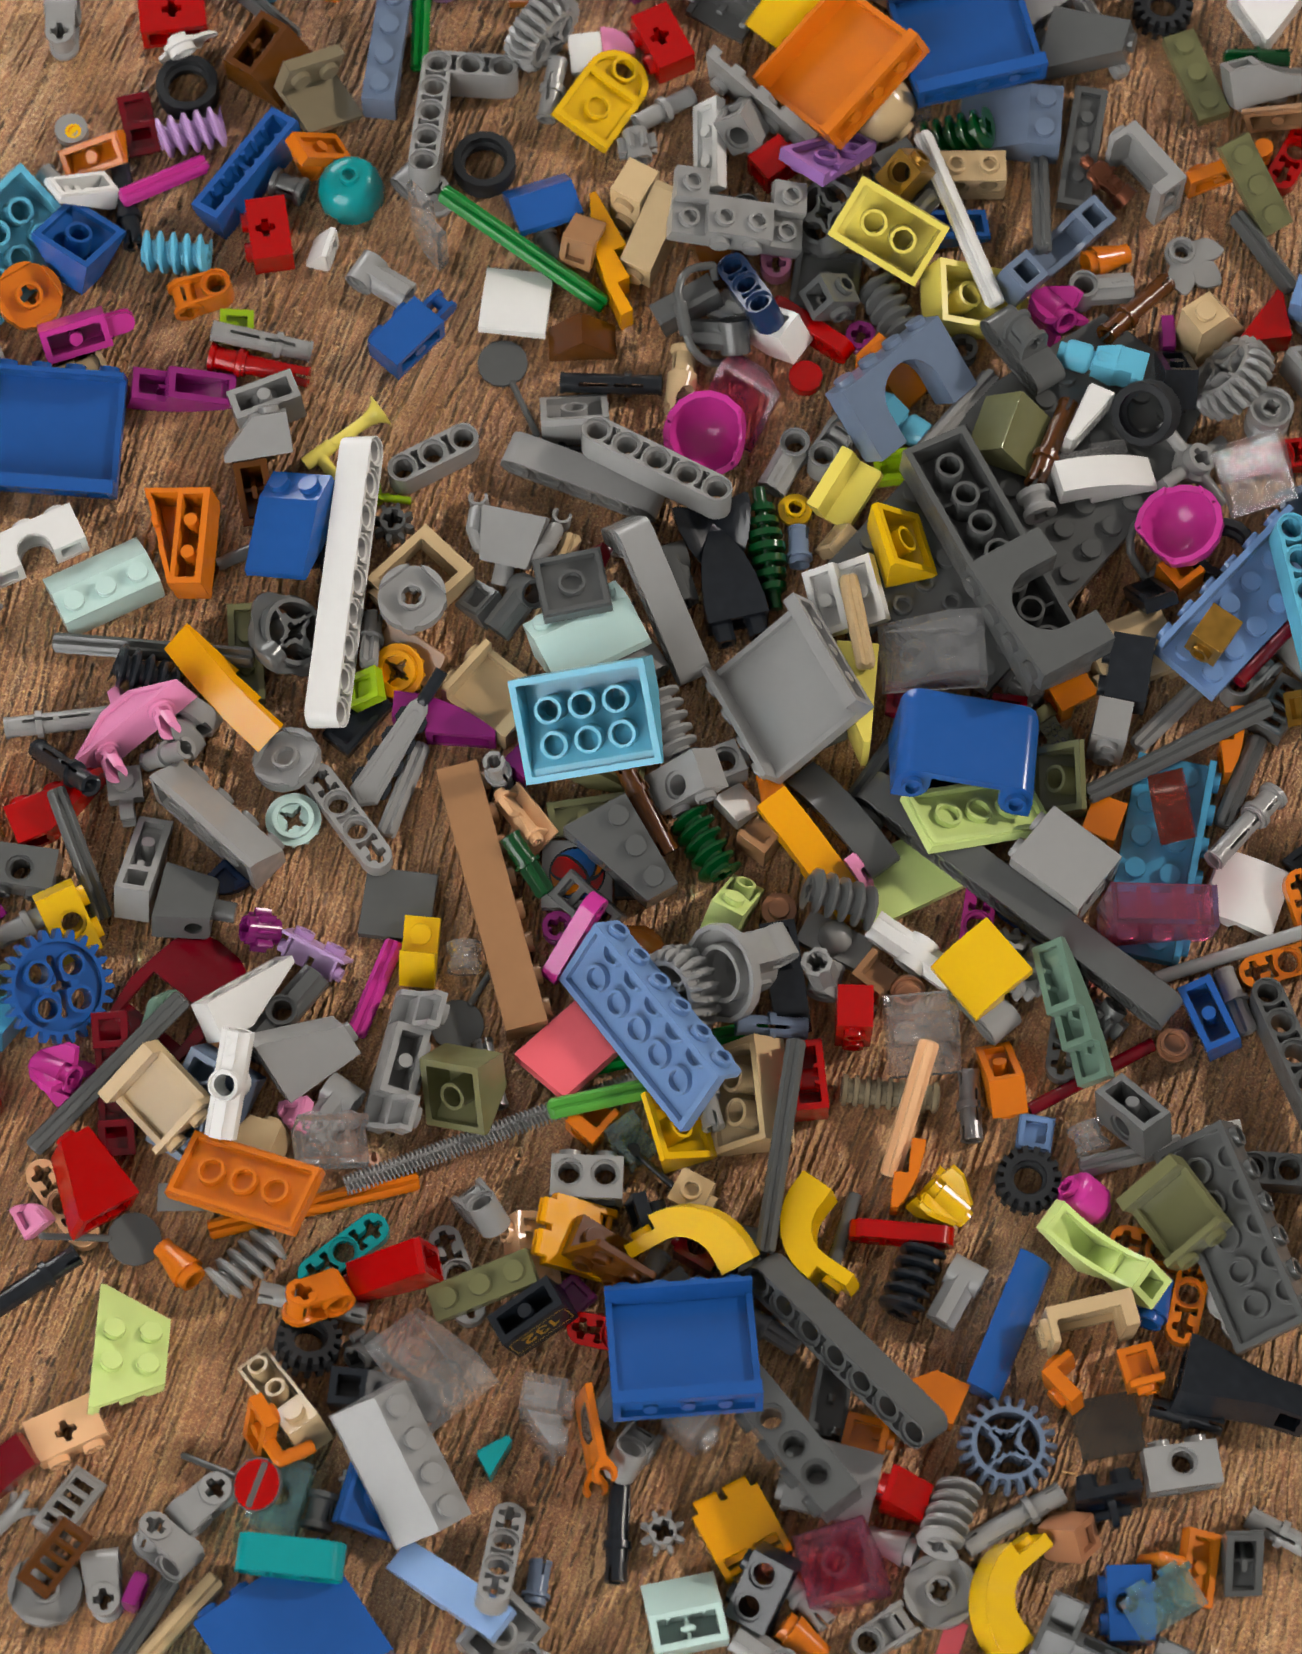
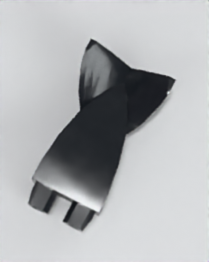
[672,491,769,650]

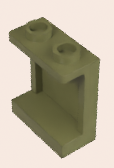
[1116,1153,1233,1271]

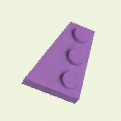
[779,132,877,187]

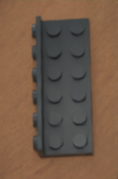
[1153,1119,1302,1355]

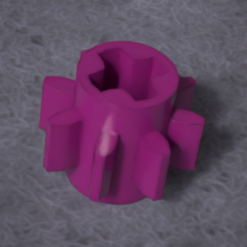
[239,907,283,953]

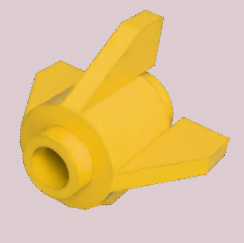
[904,1164,973,1228]

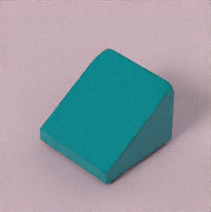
[476,1435,513,1482]

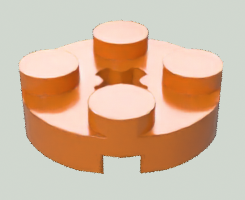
[0,261,63,330]

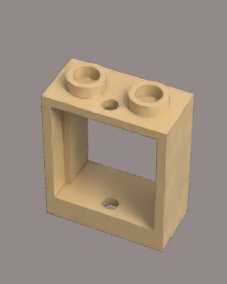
[367,523,475,635]

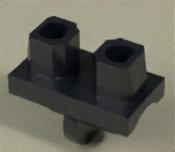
[1074,1466,1143,1530]

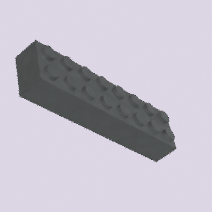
[899,424,1092,697]

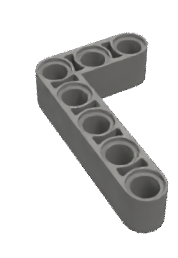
[408,50,519,193]
[601,515,712,686]

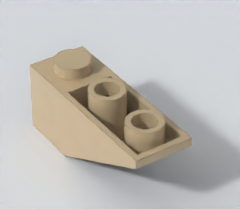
[237,1347,333,1460]

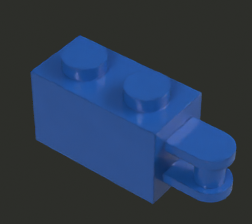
[368,289,457,380]

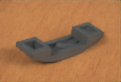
[786,762,900,880]

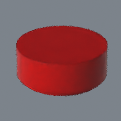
[789,360,823,396]

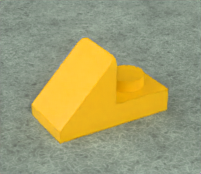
[399,915,441,989]

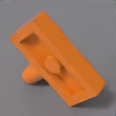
[243,1392,316,1468]
[1136,1526,1222,1610]

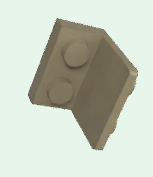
[274,44,363,133]

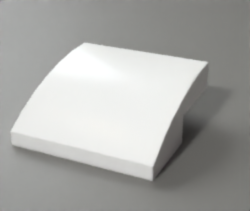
[478,267,554,339]
[801,553,891,637]
[1199,852,1289,938]

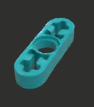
[298,1213,390,1279]

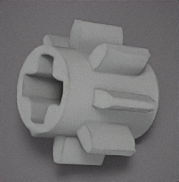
[617,125,658,165]
[640,1510,685,1557]

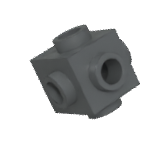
[799,272,861,323]

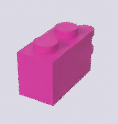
[37,305,135,364]

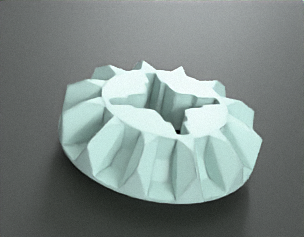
[265,793,322,848]

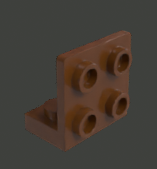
[561,1214,657,1286]

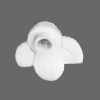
[158,30,218,64]

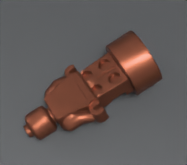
[1079,155,1137,211]

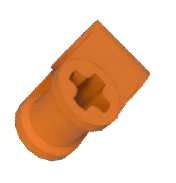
[166,268,235,321]
[281,1268,356,1328]

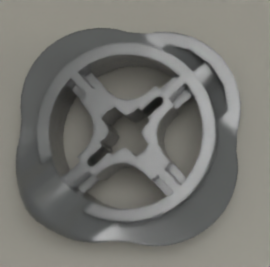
[802,174,857,259]
[248,592,317,677]

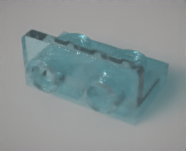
[1119,1560,1208,1643]

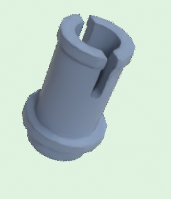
[786,524,813,570]
[521,1558,553,1608]

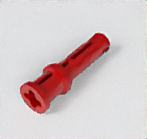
[206,341,312,389]

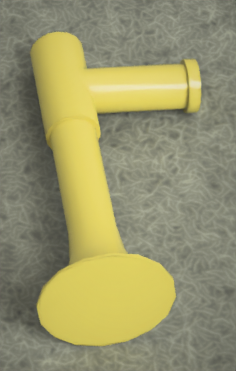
[300,396,391,481]

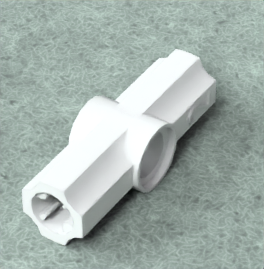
[864,911,953,998]
[204,1027,255,1141]

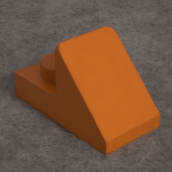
[285,132,351,183]

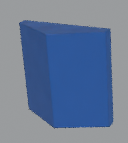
[502,173,584,236]

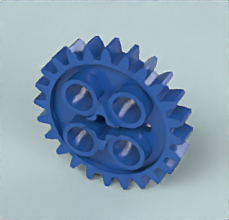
[0,928,115,1045]

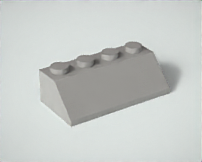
[149,760,286,891]
[329,1380,472,1549]

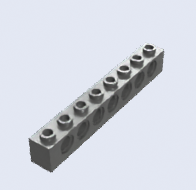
[661,1265,862,1524]

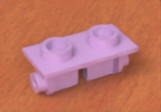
[276,925,354,983]

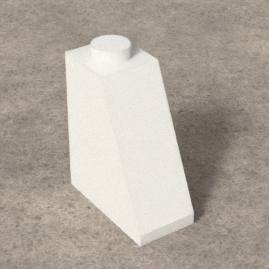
[1226,0,1302,49]

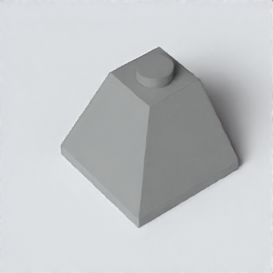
[224,404,293,463]

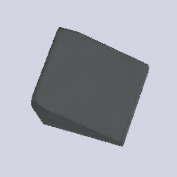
[454,580,502,630]

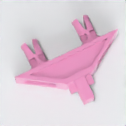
[74,679,198,783]

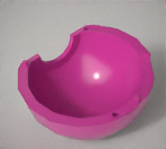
[663,390,746,475]
[1135,484,1224,568]

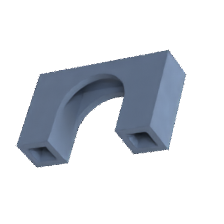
[825,315,977,462]

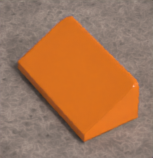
[57,129,128,175]

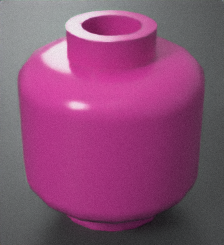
[1057,1172,1111,1225]

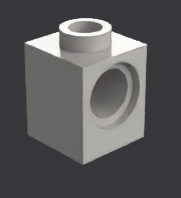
[713,96,770,156]
[710,738,751,791]

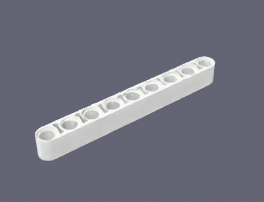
[304,436,383,729]

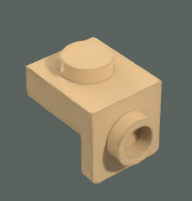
[668,1168,719,1208]

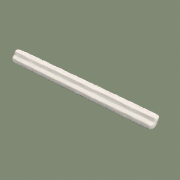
[914,130,1004,309]

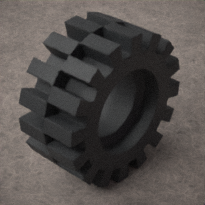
[1132,0,1194,41]
[994,1146,1062,1216]
[274,1309,343,1379]

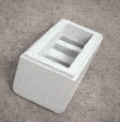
[44,171,119,210]
[1060,383,1115,456]

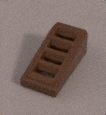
[15,1515,94,1599]

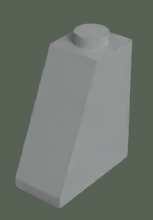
[252,1016,361,1103]

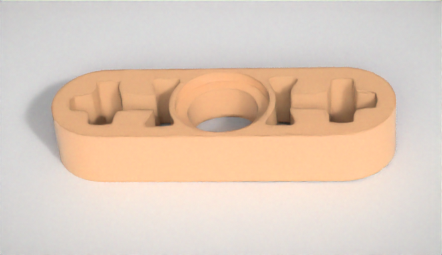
[25,1159,101,1251]

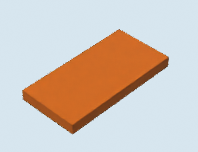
[164,1130,326,1237]

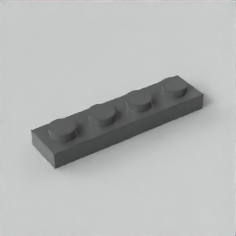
[1055,85,1109,211]

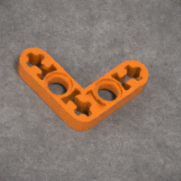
[1236,868,1302,989]
[1109,1225,1208,1347]

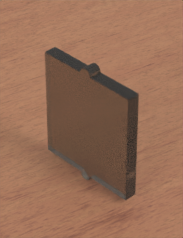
[1072,1391,1146,1462]

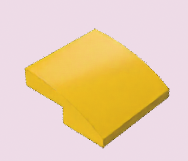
[744,0,820,49]
[930,917,1033,1021]

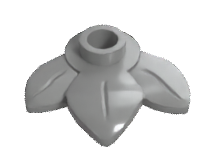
[1164,237,1224,296]

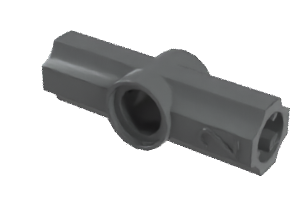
[248,964,330,1066]

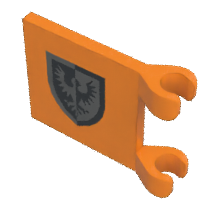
[573,1382,618,1498]

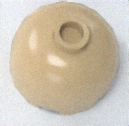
[858,82,916,143]

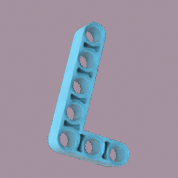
[1269,512,1302,672]

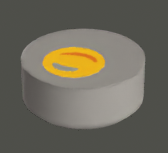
[54,113,89,148]

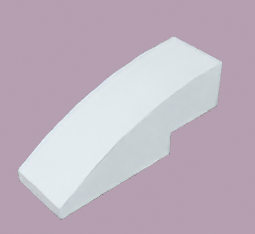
[1050,455,1158,504]

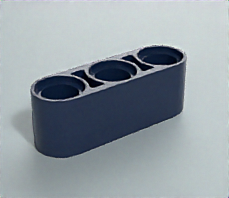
[717,253,785,335]

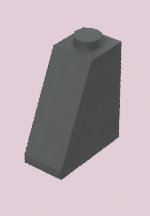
[1041,6,1138,81]

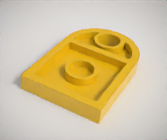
[551,50,648,155]

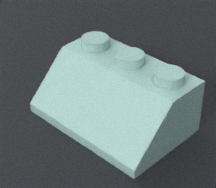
[42,537,165,634]
[522,580,652,673]

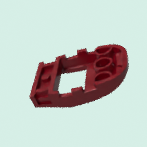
[110,937,247,1063]

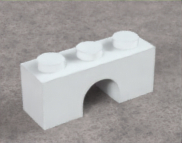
[0,503,90,589]

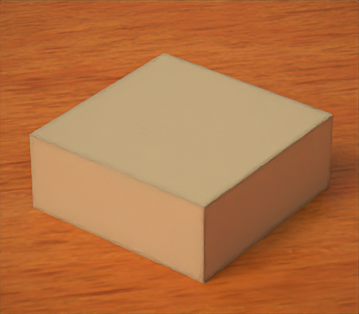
[814,523,857,560]

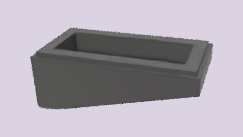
[1247,672,1302,747]
[548,869,627,923]

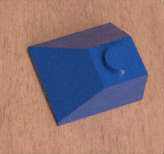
[31,204,126,295]

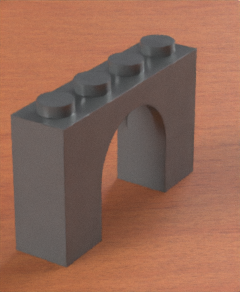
[963,526,1116,691]

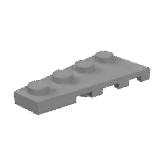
[706,44,819,144]

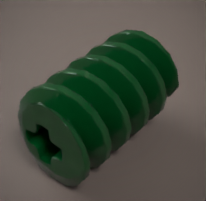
[920,106,995,151]
[671,805,742,883]

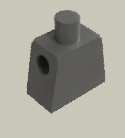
[151,862,238,939]

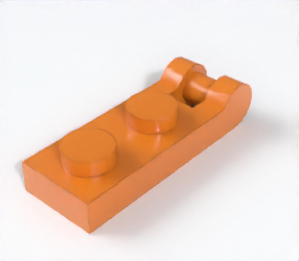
[1184,138,1274,199]

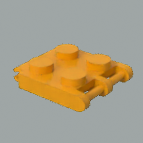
[530,1192,618,1282]
[692,1475,793,1585]

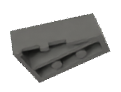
[563,793,678,909]

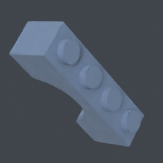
[361,0,413,120]
[996,194,1116,307]

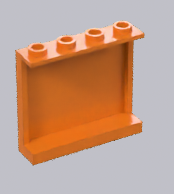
[752,0,930,151]

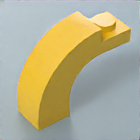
[780,1170,860,1298]
[624,1203,760,1275]
[968,1532,1053,1654]

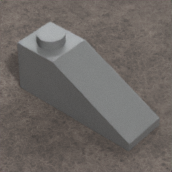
[114,816,174,923]

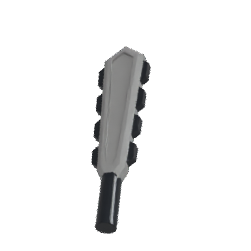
[350,667,448,807]

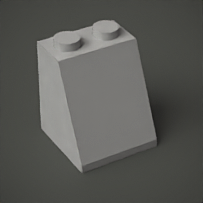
[1008,806,1122,919]

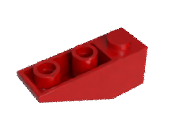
[3,766,107,847]

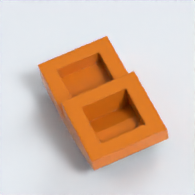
[1216,705,1245,785]
[889,1138,926,1216]

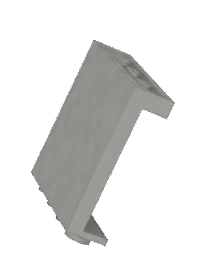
[701,592,874,784]

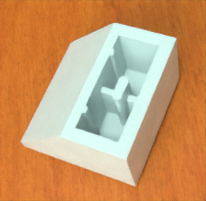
[640,1571,729,1654]

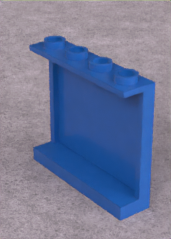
[887,0,1049,108]
[0,358,128,500]
[604,1274,763,1422]
[193,1537,395,1654]

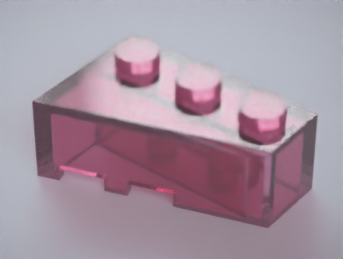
[1097,882,1220,946]

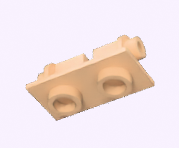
[493,781,559,856]

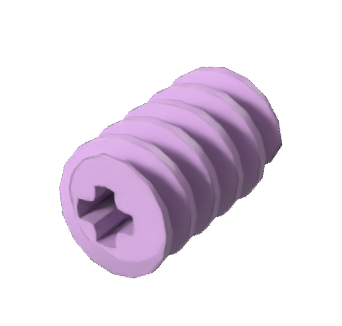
[154,105,227,159]

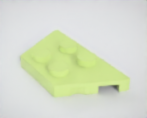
[87,1284,171,1415]

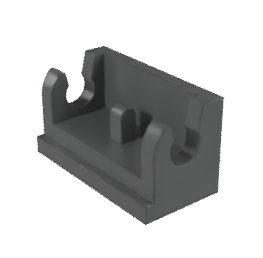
[686,0,761,44]
[808,1360,851,1442]

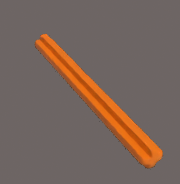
[207,1170,420,1239]

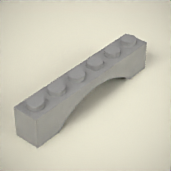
[1219,56,1302,112]

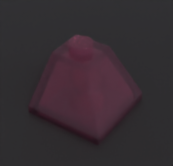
[708,355,781,453]
[793,1515,892,1609]

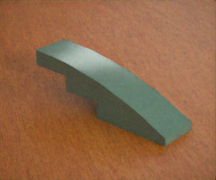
[1031,936,1115,1089]

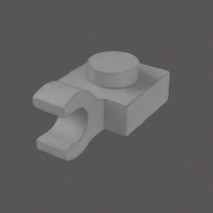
[106,764,145,828]

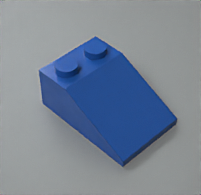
[244,471,334,580]

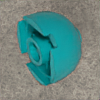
[318,156,385,225]

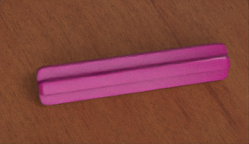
[118,155,209,207]
[349,938,402,1039]

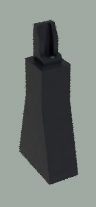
[1170,1333,1302,1438]

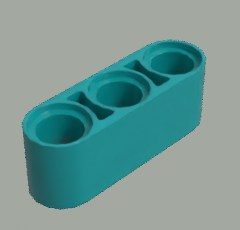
[234,1532,347,1584]

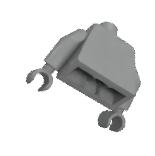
[465,492,572,587]

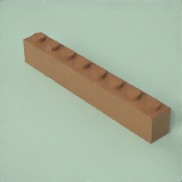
[436,759,553,1041]

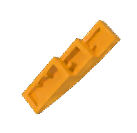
[590,191,633,330]
[164,623,284,752]
[756,785,856,924]

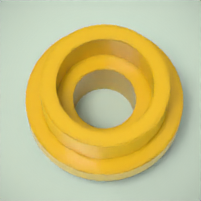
[778,494,812,526]

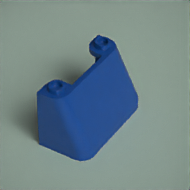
[888,688,1039,817]

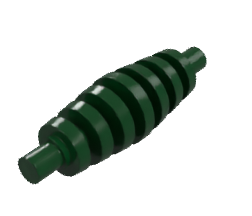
[748,486,787,611]

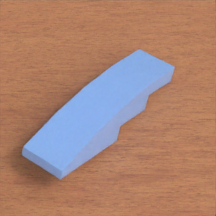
[386,1542,517,1644]

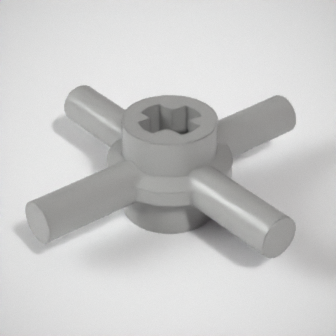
[1157,422,1228,506]

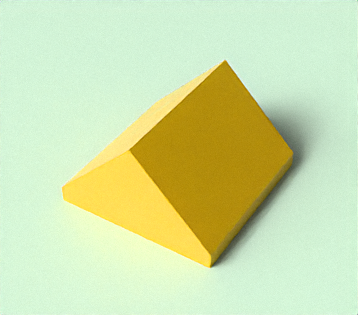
[867,502,938,588]
[640,1091,718,1174]

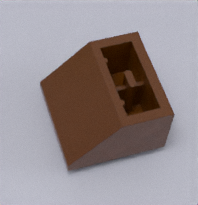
[223,10,312,110]

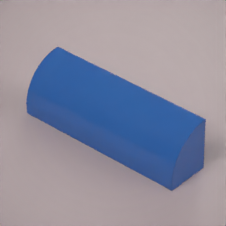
[191,107,302,240]
[966,1248,1052,1402]

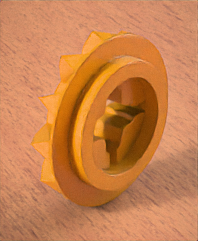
[377,643,426,698]

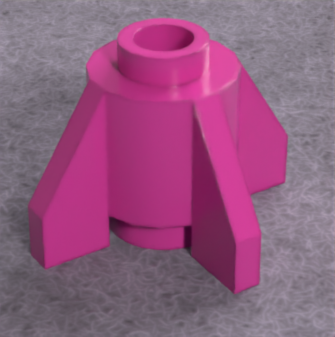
[1028,286,1089,348]
[28,1042,96,1108]

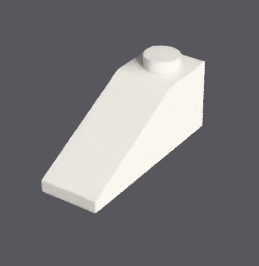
[707,288,813,364]
[190,955,295,1043]

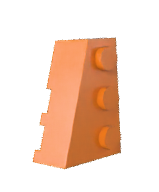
[144,487,221,599]

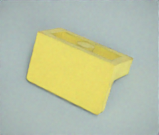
[807,445,883,526]

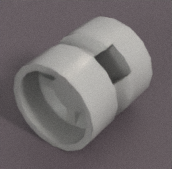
[1244,387,1294,441]
[158,698,223,761]

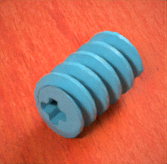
[141,230,213,276]

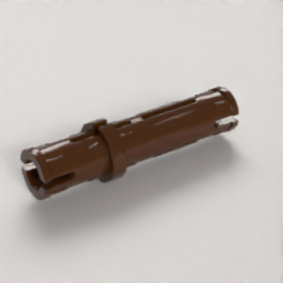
[1096,273,1175,345]
[1024,397,1079,487]
[614,768,679,857]

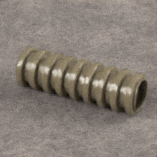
[839,1074,940,1114]

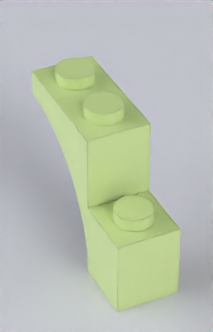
[1036,1199,1172,1310]

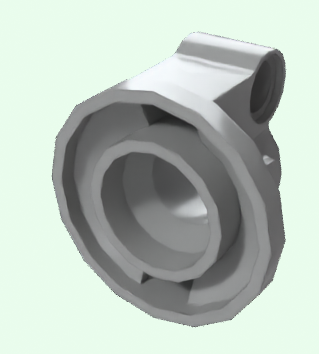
[688,922,800,1023]

